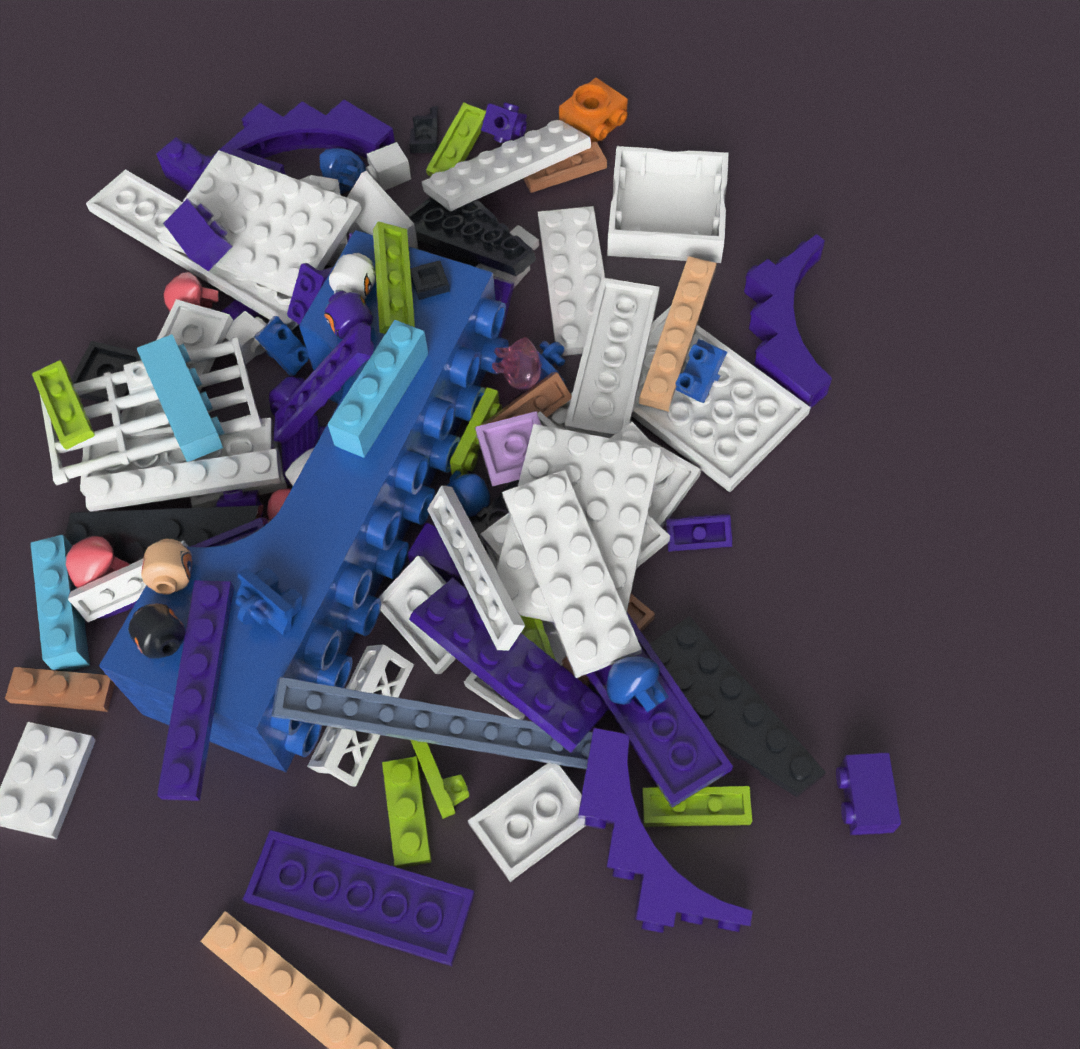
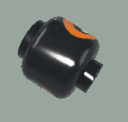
[128,603,186,659]

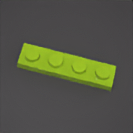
[373,221,415,334]

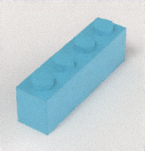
[328,320,428,458]
[137,334,224,462]
[31,535,90,672]

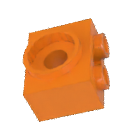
[559,78,628,143]

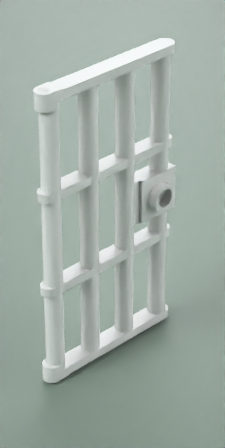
[40,337,262,485]

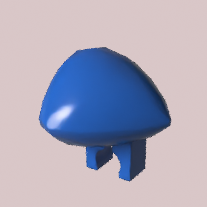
[319,148,366,195]
[446,470,490,518]
[607,656,669,712]

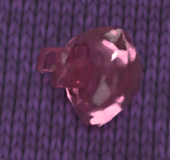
[492,337,542,390]

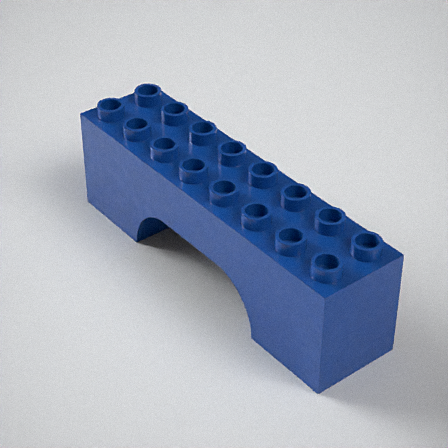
[99,230,509,772]

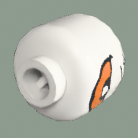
[329,253,376,299]

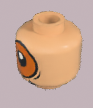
[141,539,192,595]

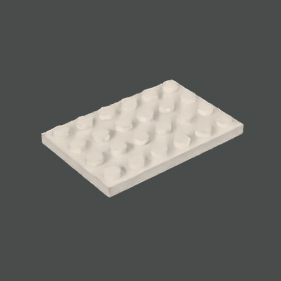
[158,150,362,297]
[632,306,811,492]
[496,424,661,622]

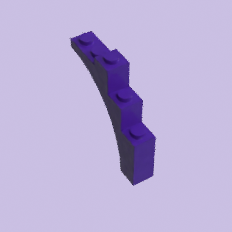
[212,100,395,159]
[744,234,832,409]
[578,728,753,933]

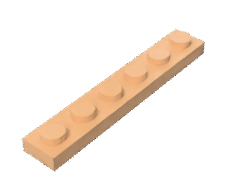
[639,256,716,412]
[201,911,393,1049]

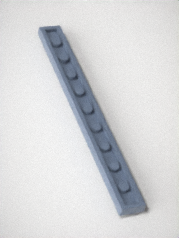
[271,677,593,769]

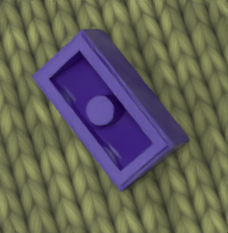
[664,514,732,552]

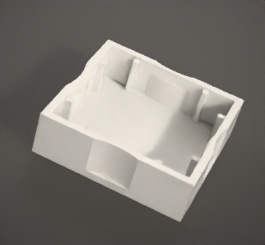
[607,146,728,263]

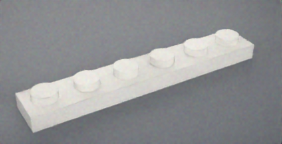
[85,449,282,512]
[427,485,525,651]

